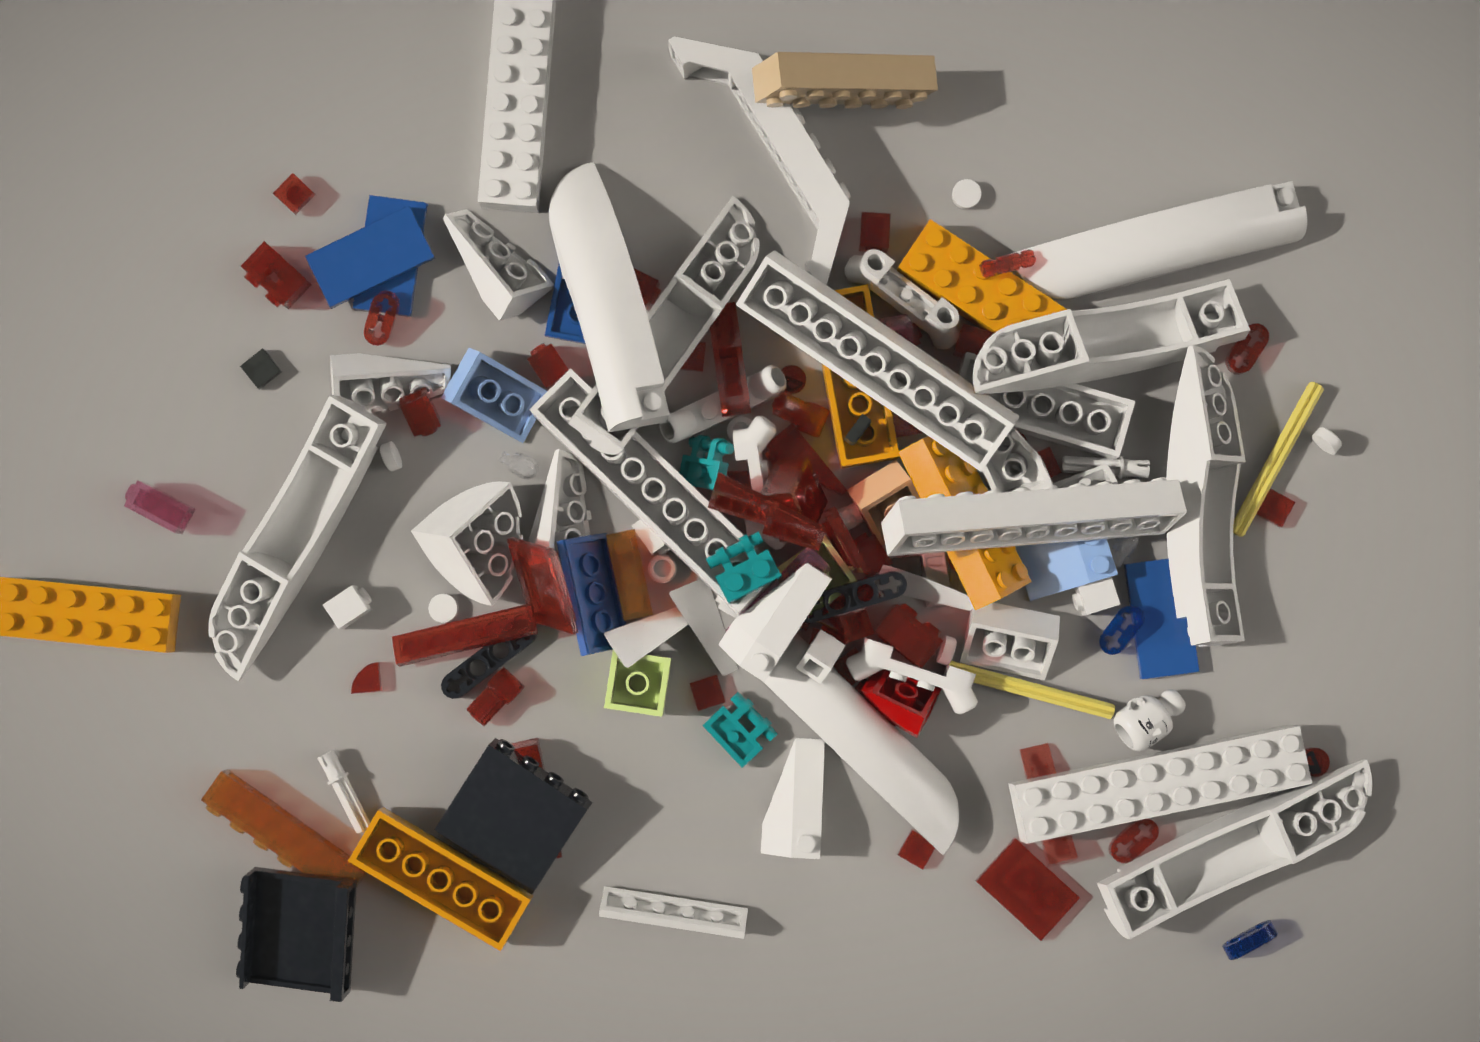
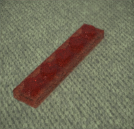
[392,603,538,667]

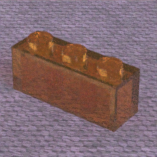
[606,529,654,621]

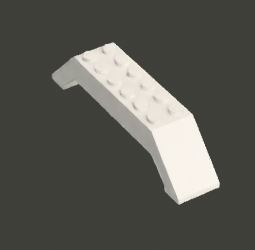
[668,36,851,285]

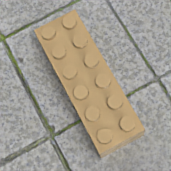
[752,52,938,109]

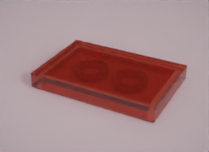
[975,837,1080,941]

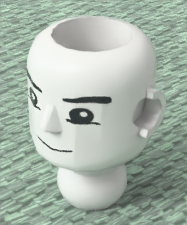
[1114,689,1186,751]

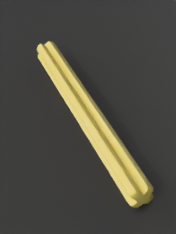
[1233,382,1324,537]
[949,661,1115,719]

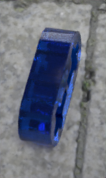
[1099,605,1145,655]
[1222,920,1278,960]

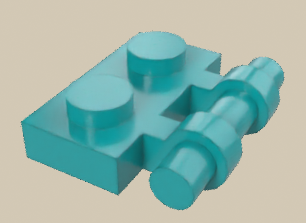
[679,435,734,492]
[706,531,782,604]
[702,691,778,768]

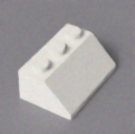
[959,602,1060,680]

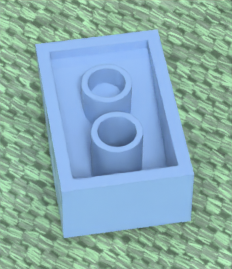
[441,348,547,443]
[1015,539,1118,601]

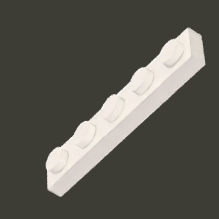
[599,886,748,939]

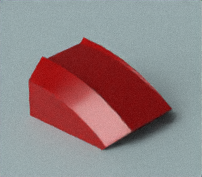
[861,669,942,738]

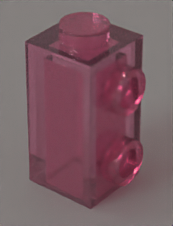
[124,480,196,534]

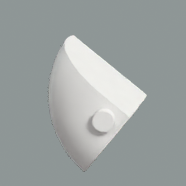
[411,481,523,606]

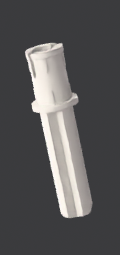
[1061,456,1150,479]
[317,750,370,833]

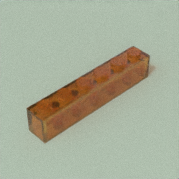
[201,769,367,887]

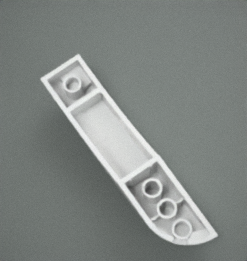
[549,162,670,433]
[1008,181,1307,300]
[568,196,759,455]
[973,279,1250,394]
[1166,345,1246,647]
[209,395,387,681]
[764,633,959,855]
[1097,759,1372,939]

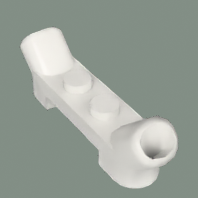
[845,249,960,350]
[659,365,786,443]
[733,416,792,550]
[846,638,978,714]

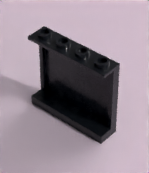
[434,738,593,895]
[236,867,357,1002]

